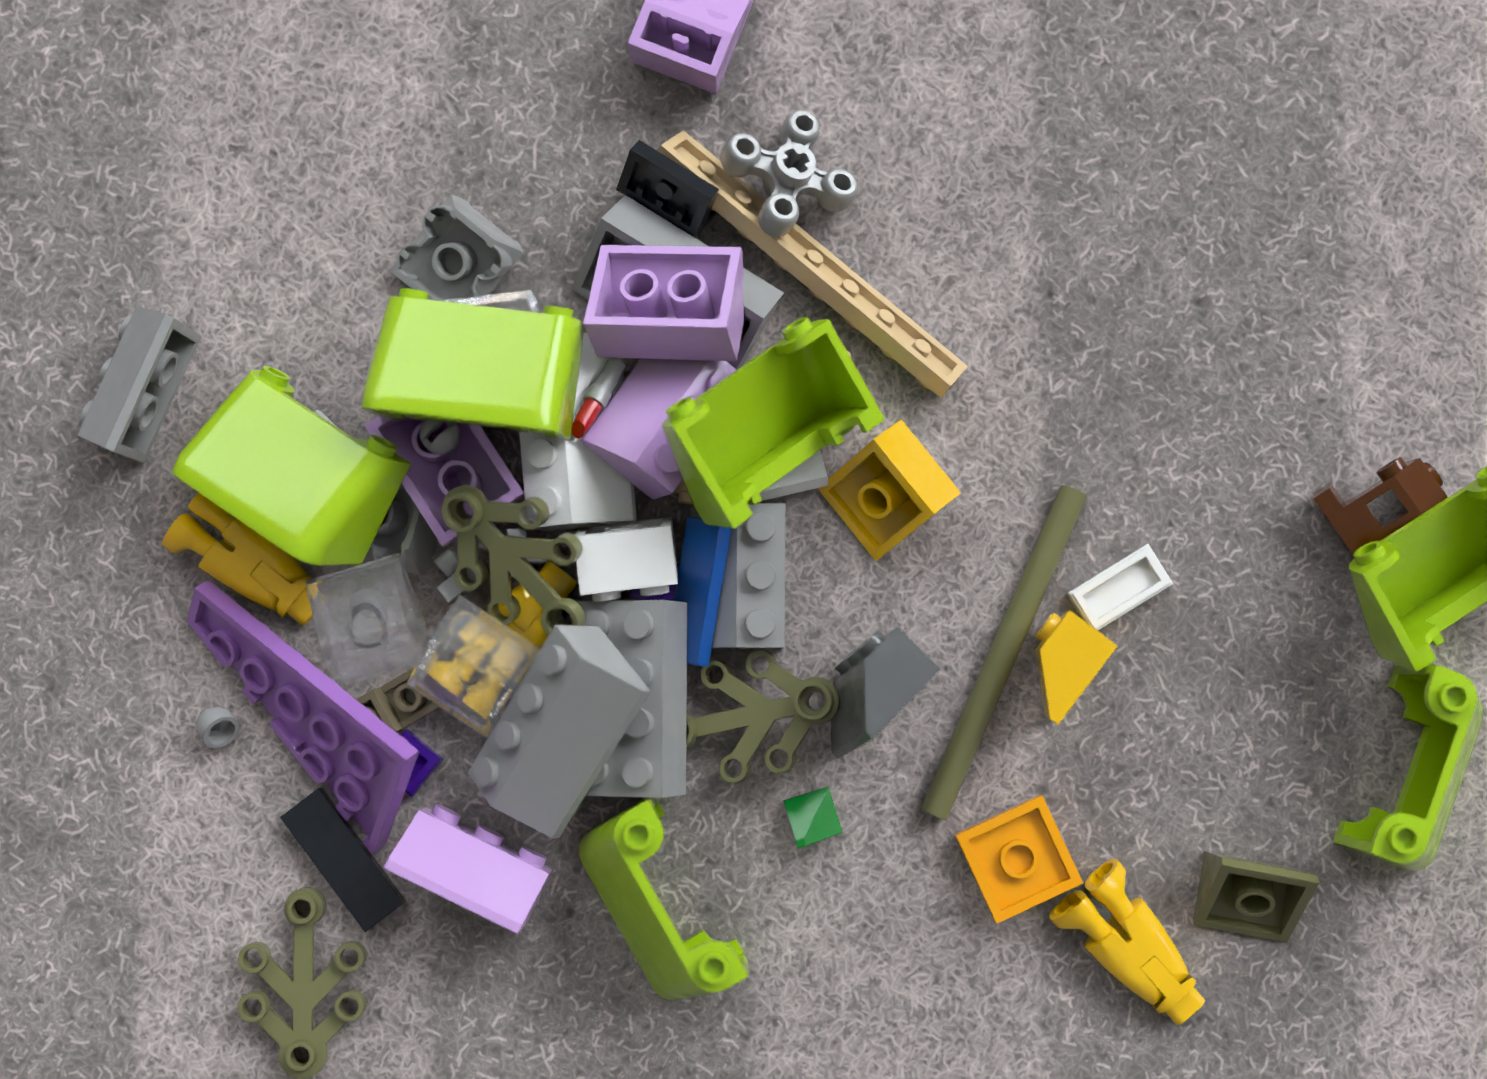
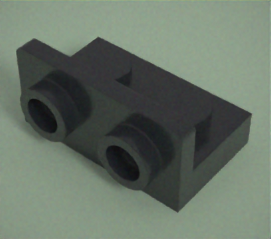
[616,140,719,238]

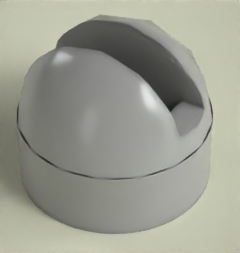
[420,419,460,455]
[196,706,240,748]

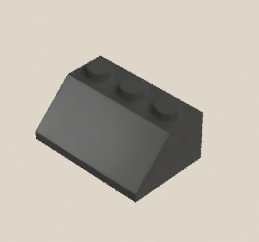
[831,626,941,759]

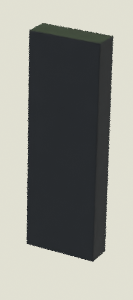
[280,787,406,932]

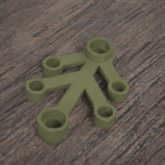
[442,485,585,636]
[686,650,840,783]
[237,887,367,1079]

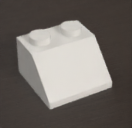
[575,517,678,601]

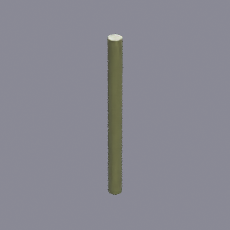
[920,485,1087,821]

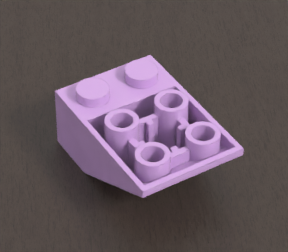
[628,0,754,95]

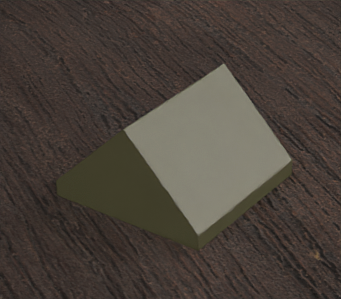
[1193,851,1319,943]

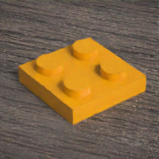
[954,794,1083,924]

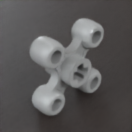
[721,110,857,237]

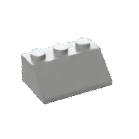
[77,305,201,463]
[690,503,785,649]

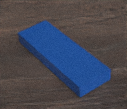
[674,516,731,666]

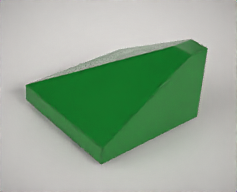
[783,787,842,848]

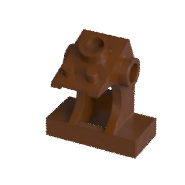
[1313,457,1448,554]

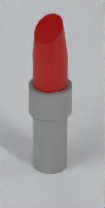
[571,358,626,439]

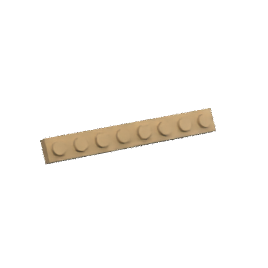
[658,130,968,398]

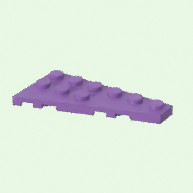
[187,580,419,855]

